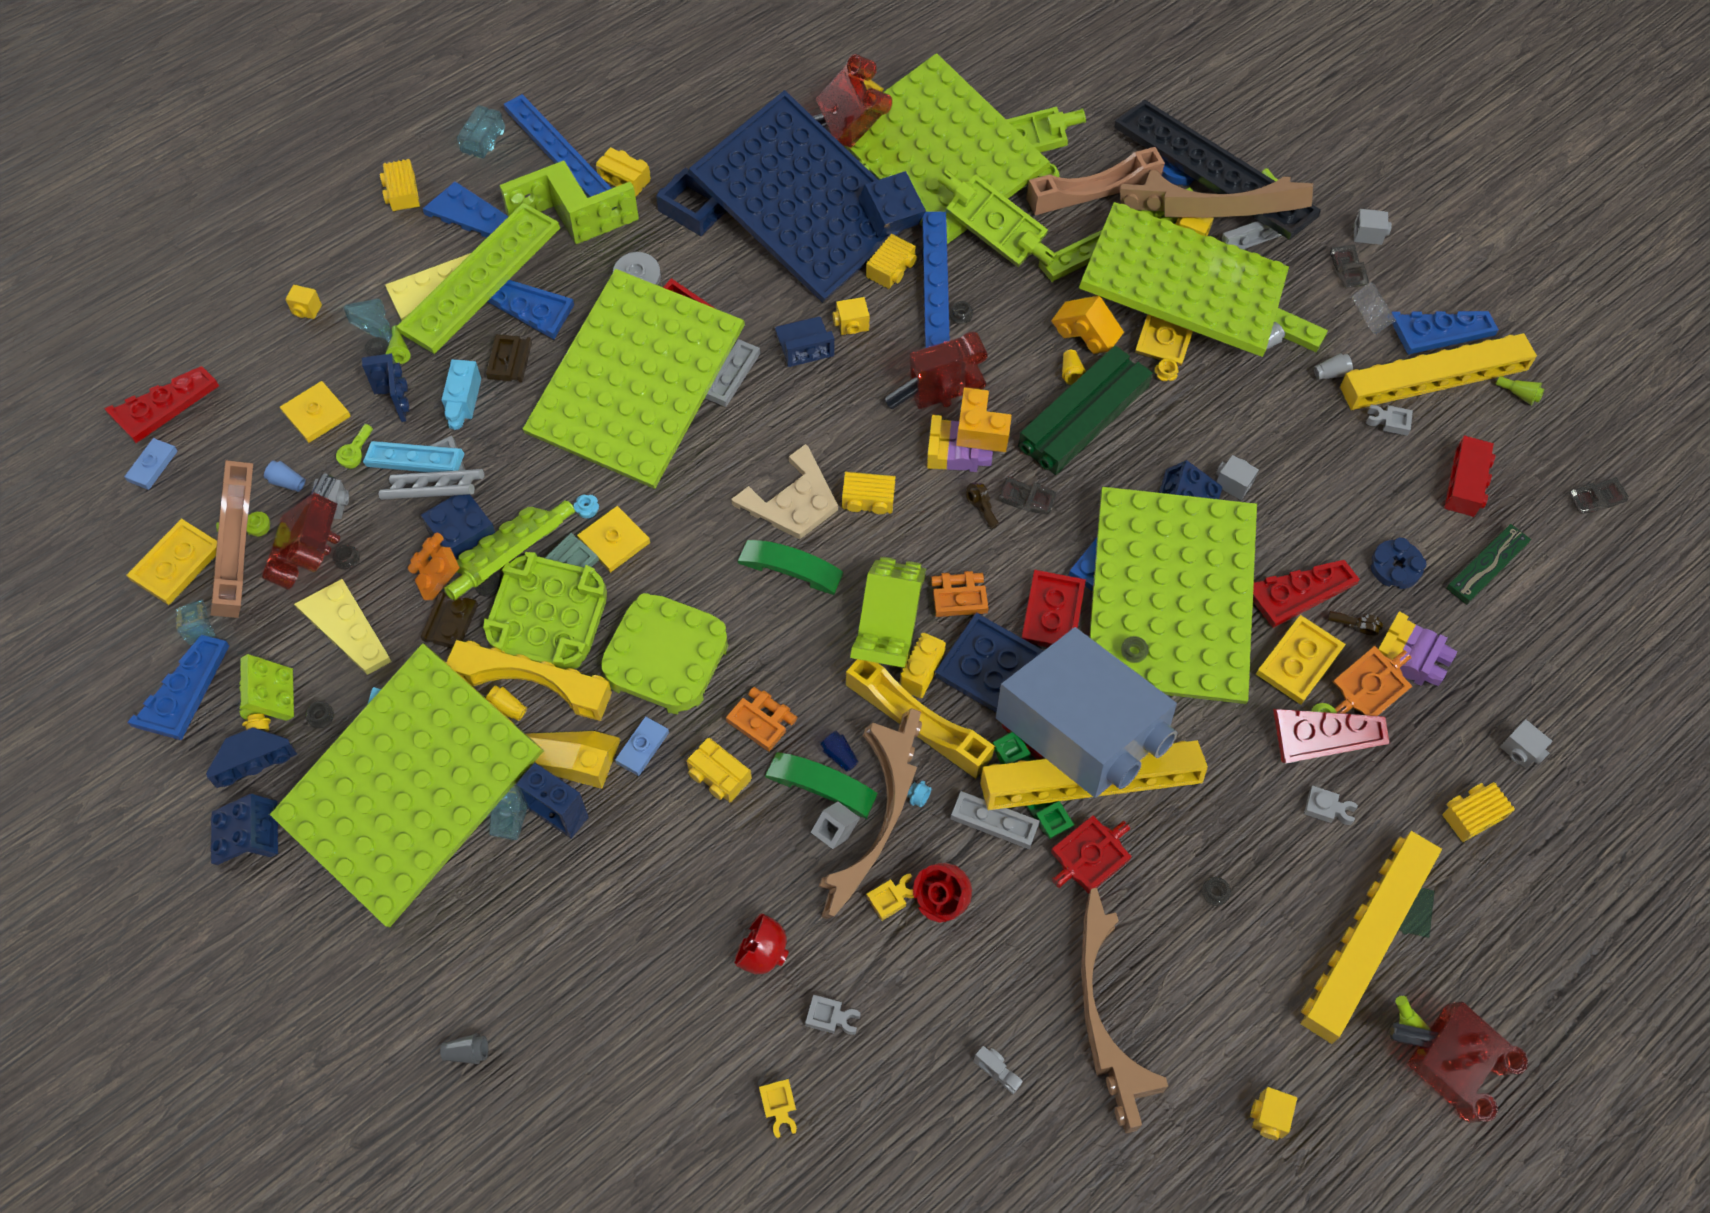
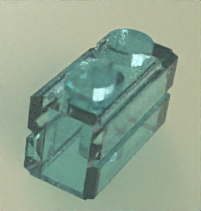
[457,105,505,159]

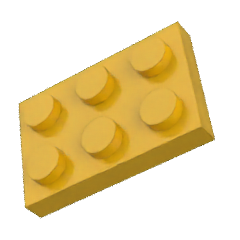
[126,519,217,605]
[1256,615,1346,705]

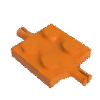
[1333,646,1412,716]

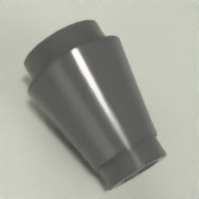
[440,1033,488,1064]

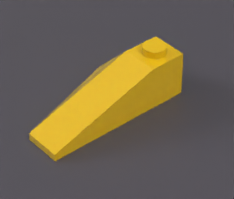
[526,731,621,789]

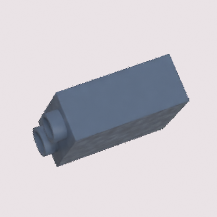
[996,627,1177,798]

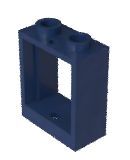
[656,167,726,236]
[517,763,589,839]

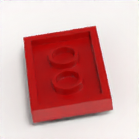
[1021,570,1086,648]

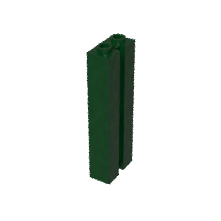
[1018,345,1153,475]

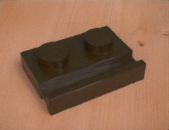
[486,334,532,382]
[421,591,478,649]

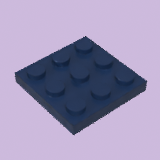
[934,612,1043,713]

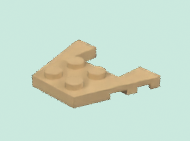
[731,444,838,539]

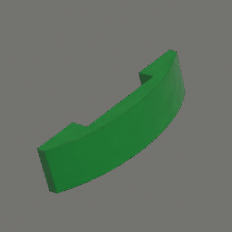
[738,540,843,595]
[992,732,1074,839]
[765,752,878,819]

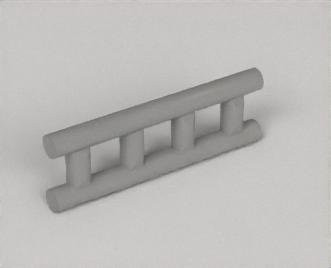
[379,469,484,500]

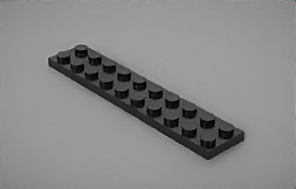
[1114,100,1321,240]

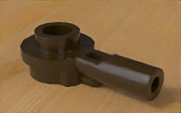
[966,482,999,529]
[1328,611,1383,636]

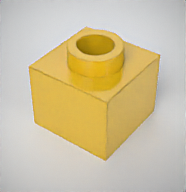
[285,284,322,319]

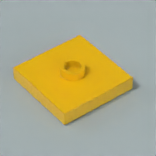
[280,381,351,443]
[577,506,650,573]

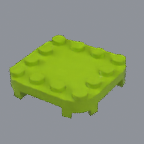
[483,552,607,669]
[602,593,728,715]

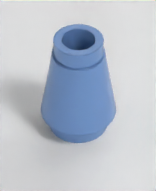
[264,461,306,492]

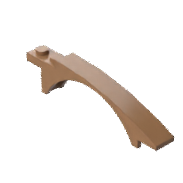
[1120,170,1313,218]
[819,708,922,919]
[1081,888,1168,1134]

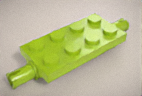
[1006,107,1086,152]
[938,170,1057,268]
[444,500,575,600]

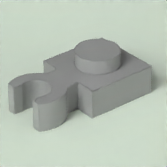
[1366,405,1413,436]
[1304,786,1358,825]
[805,995,861,1035]
[973,1046,1023,1095]

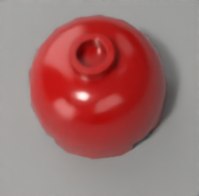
[913,863,972,923]
[734,913,789,974]

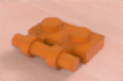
[408,533,460,601]
[931,571,989,617]
[726,687,798,752]

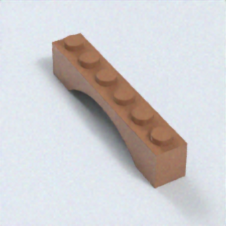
[1026,147,1165,215]
[210,460,253,618]

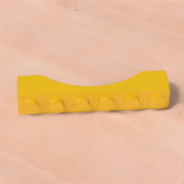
[446,640,612,721]
[846,659,995,779]

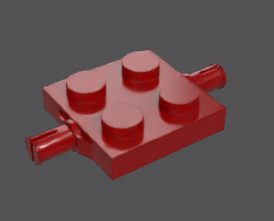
[1051,815,1132,894]

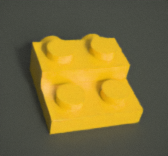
[1135,314,1193,366]

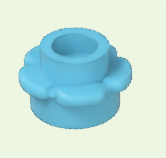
[574,495,599,518]
[907,780,931,807]

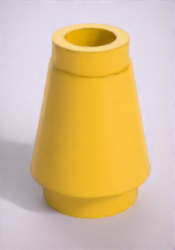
[1062,350,1086,385]
[486,686,527,721]

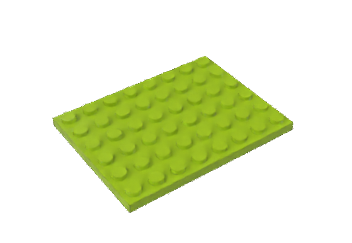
[832,53,1050,244]
[1079,202,1289,357]
[523,269,745,489]
[1089,487,1257,704]
[270,643,544,927]

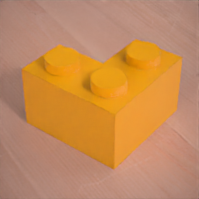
[1051,296,1124,354]
[956,387,1012,452]

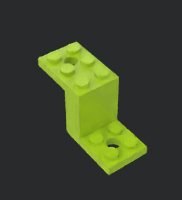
[500,161,639,244]
[850,557,927,668]

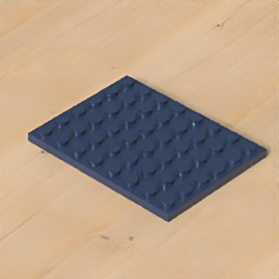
[688,90,903,303]

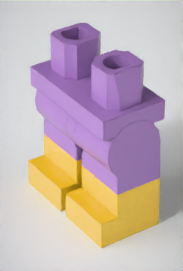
[927,415,993,472]
[1378,611,1457,686]

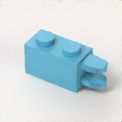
[442,359,481,430]

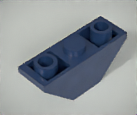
[206,727,297,788]

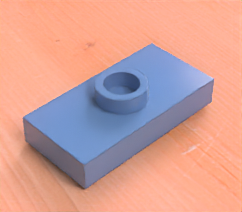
[124,438,177,490]
[615,716,669,776]

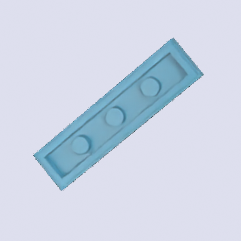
[363,441,465,472]

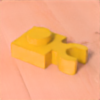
[866,874,914,921]
[759,1079,797,1138]

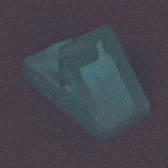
[344,299,392,343]
[176,599,215,645]
[490,783,527,840]

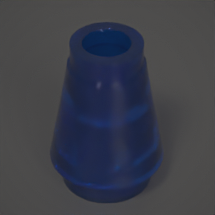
[820,731,859,772]

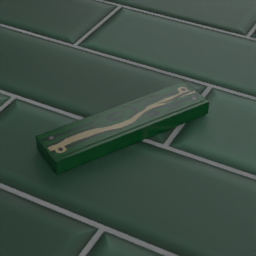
[1446,524,1532,605]

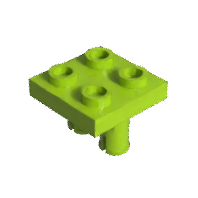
[239,654,294,721]

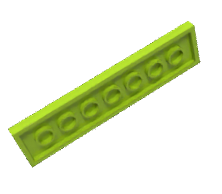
[396,202,560,354]

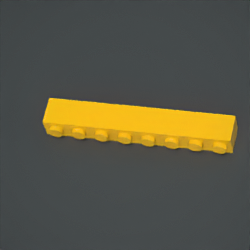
[1340,333,1537,410]
[980,740,1208,810]
[1300,831,1442,1044]

